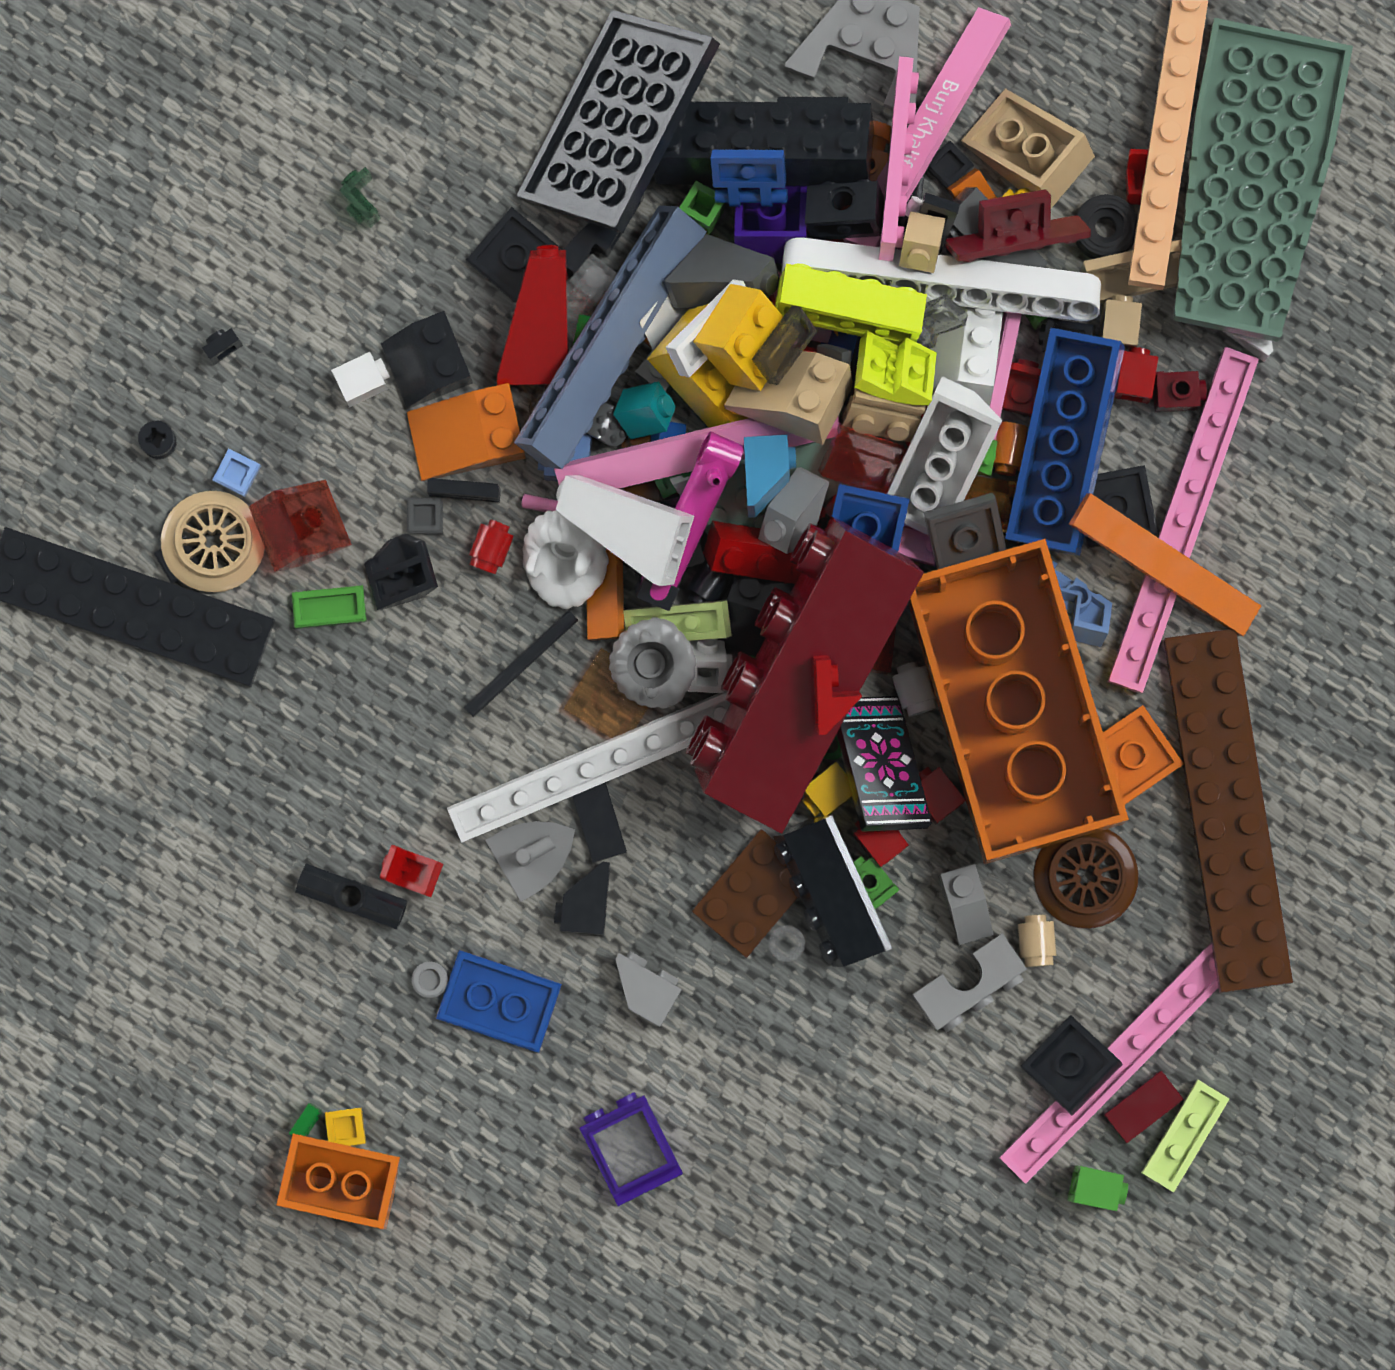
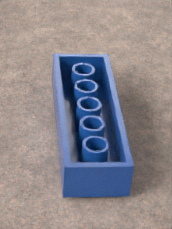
[1005,328,1125,556]

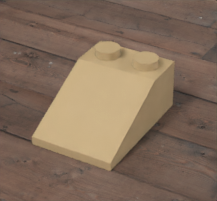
[961,88,1095,208]
[724,350,854,445]

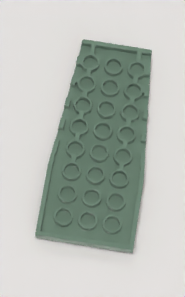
[1173,18,1353,342]

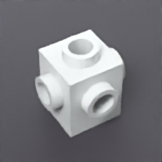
[688,639,732,693]

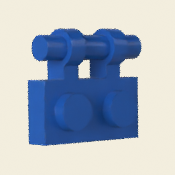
[711,150,788,207]

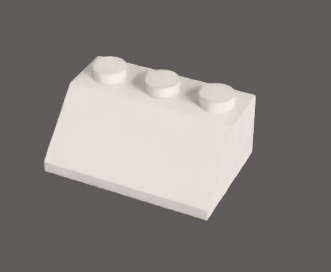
[925,304,1003,407]

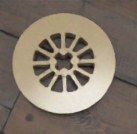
[161,491,265,592]

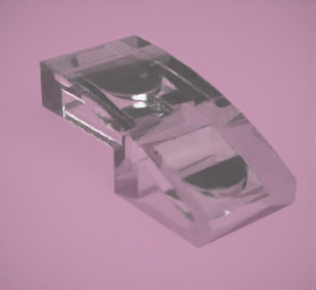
[917,294,968,349]

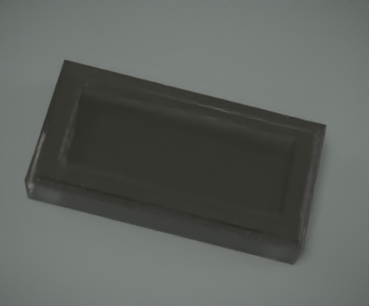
[752,305,817,385]

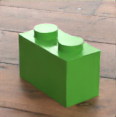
[1067,1165,1128,1211]

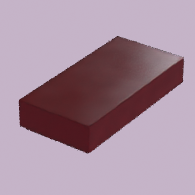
[1103,1070,1184,1144]

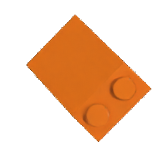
[407,383,526,481]

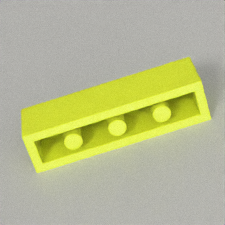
[775,263,927,345]

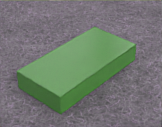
[292,585,367,629]

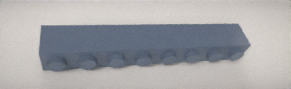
[514,206,707,469]

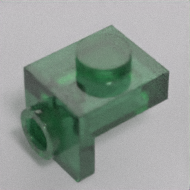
[339,167,381,228]

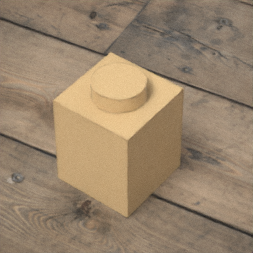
[899,211,946,273]
[1099,295,1142,350]

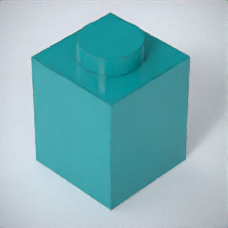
[613,381,676,439]

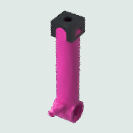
[634,431,744,611]

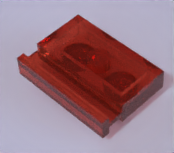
[818,424,906,494]

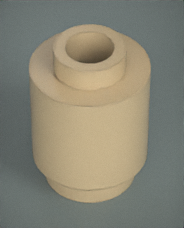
[1018,915,1057,967]

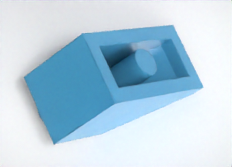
[744,435,796,518]

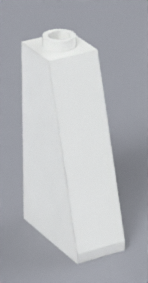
[556,475,694,586]

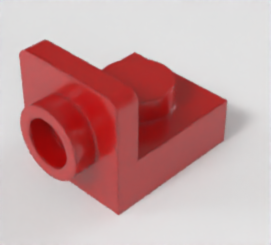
[1002,359,1041,417]

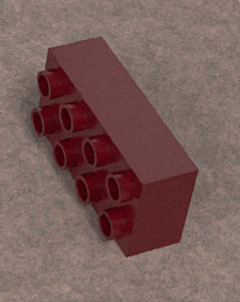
[686,517,924,834]

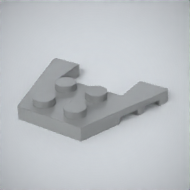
[785,0,920,110]

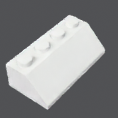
[887,377,1002,535]

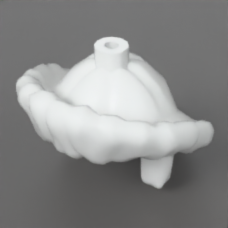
[522,510,609,609]

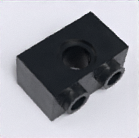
[805,179,885,240]

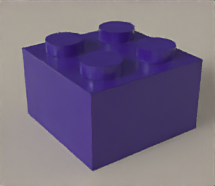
[734,185,808,264]

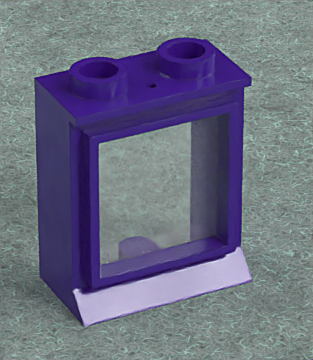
[579,1092,683,1206]

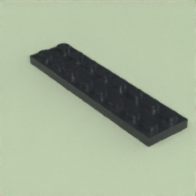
[0,527,275,687]

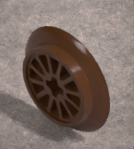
[1034,829,1138,928]

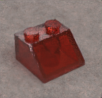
[248,479,352,572]

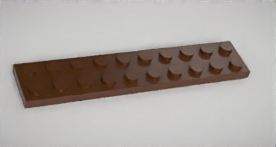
[1164,629,1293,994]

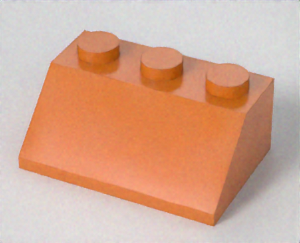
[276,1134,400,1229]

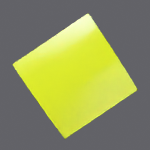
[854,330,937,405]

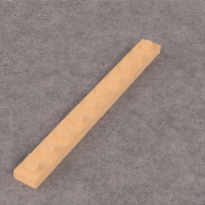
[1128,0,1208,290]

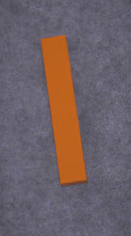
[1069,493,1261,636]

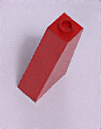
[497,245,569,385]

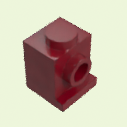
[1153,371,1207,412]

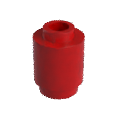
[469,519,514,575]

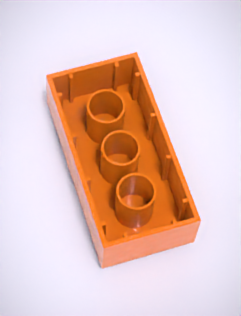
[908,539,1129,864]

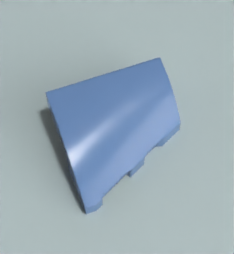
[1052,560,1112,647]

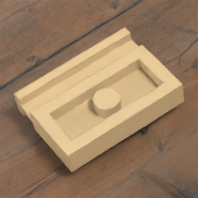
[841,388,926,443]

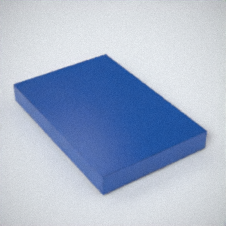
[436,950,562,1053]

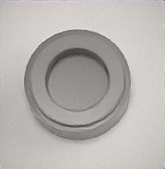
[412,962,448,998]

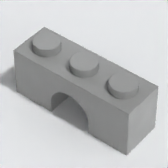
[911,933,1027,1033]

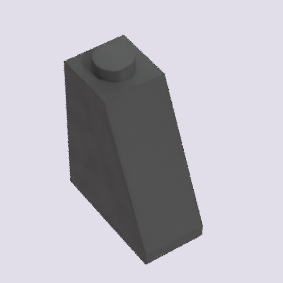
[664,234,780,308]

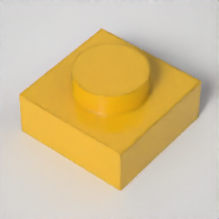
[325,1107,366,1146]

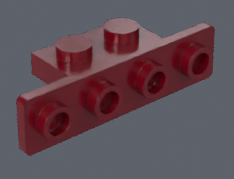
[946,189,1091,262]

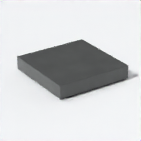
[923,493,1006,570]

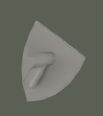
[485,821,575,902]

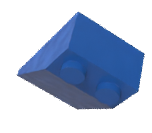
[831,484,910,551]

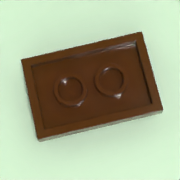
[692,829,798,958]

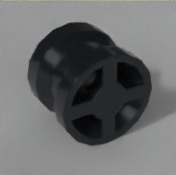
[138,420,177,460]

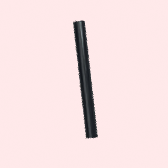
[464,610,578,718]

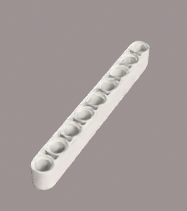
[782,238,1101,321]

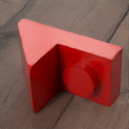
[813,655,862,735]

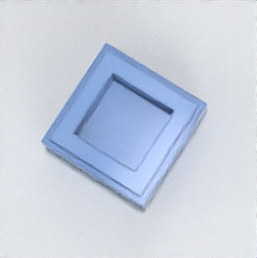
[212,448,261,497]

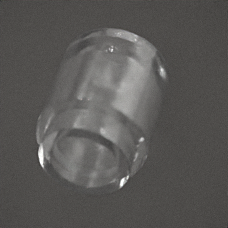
[768,925,805,963]

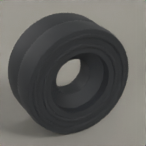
[1075,194,1138,259]

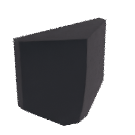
[364,533,438,610]

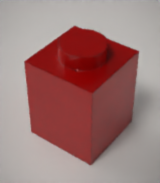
[1114,347,1159,404]

